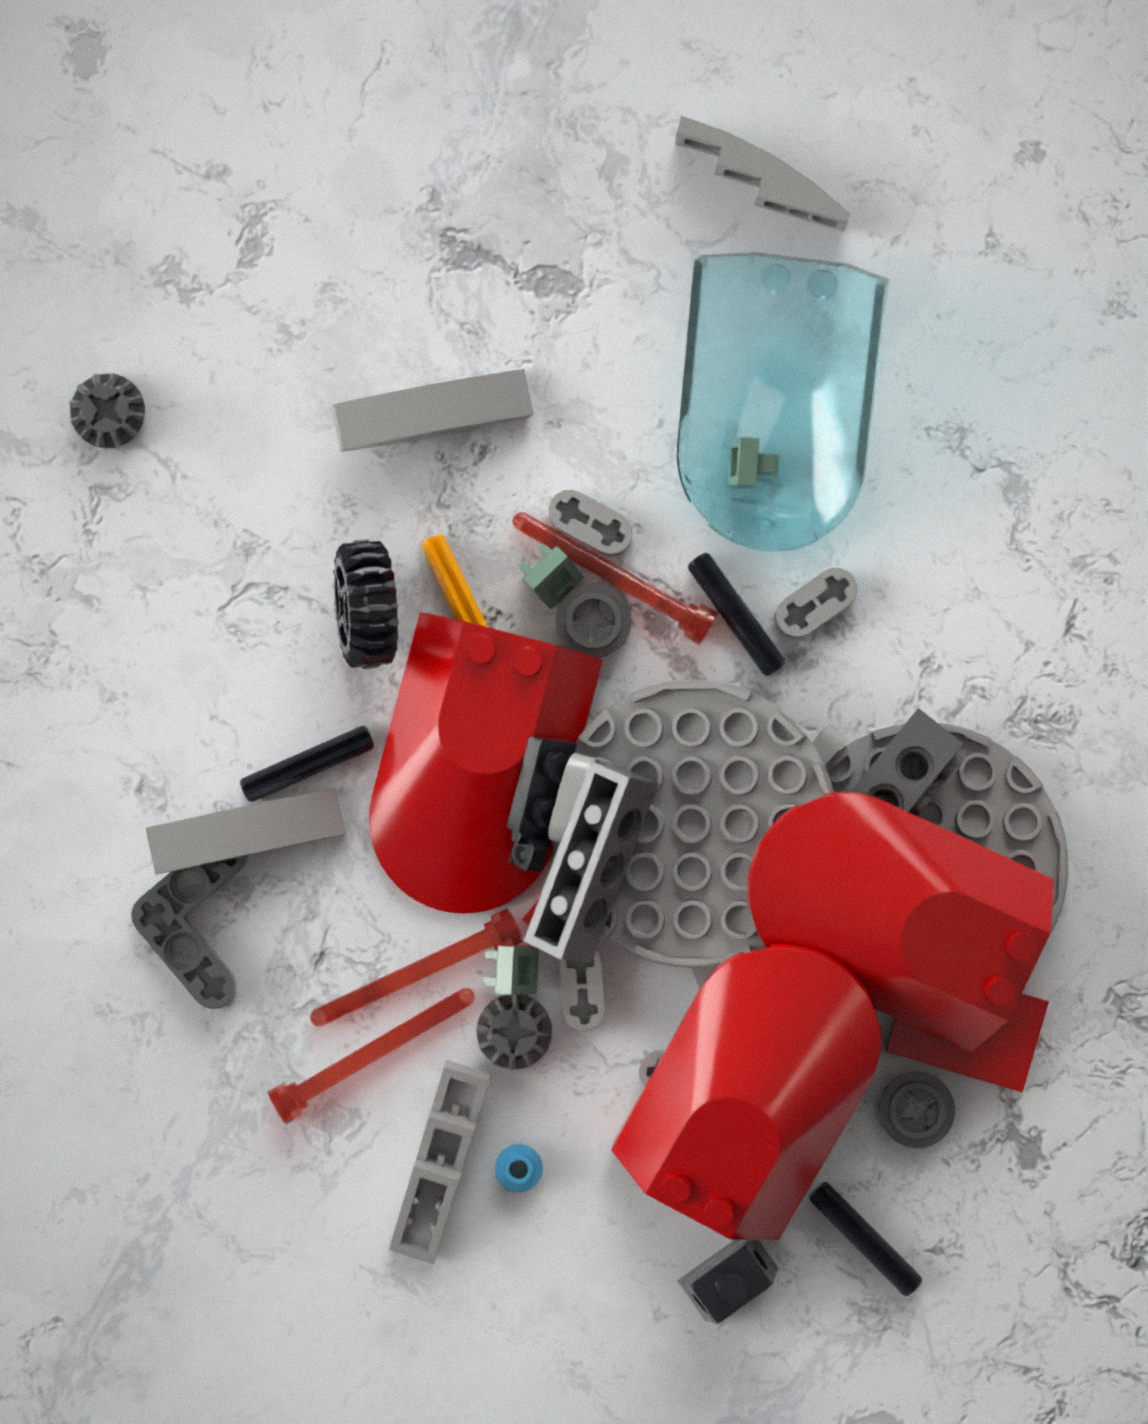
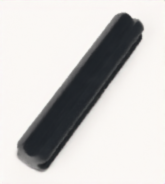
[688,552,785,676]
[240,726,374,802]
[809,1182,922,1296]

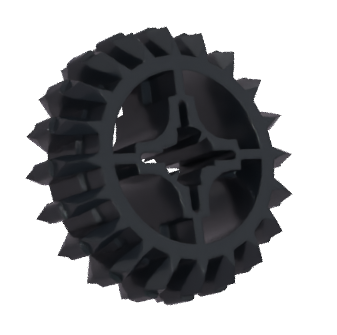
[333,539,399,669]

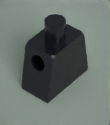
[677,1240,778,1324]

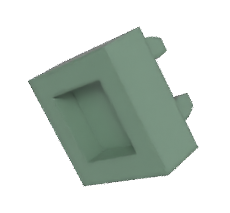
[727,437,780,489]
[520,544,584,610]
[483,945,539,995]

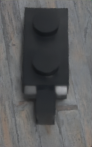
[507,736,577,872]

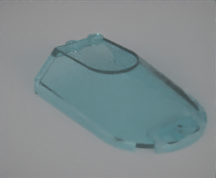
[677,252,889,552]

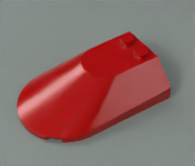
[369,612,603,914]
[747,791,1054,1052]
[611,944,882,1240]

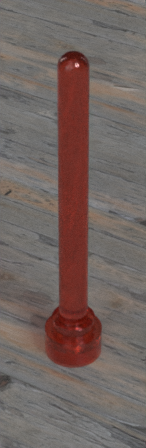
[512,512,718,645]
[310,908,524,1027]
[267,988,475,1125]

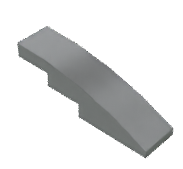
[675,116,850,232]
[331,369,534,452]
[145,788,346,875]
[389,1060,492,1264]

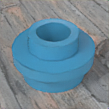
[495,1144,543,1192]

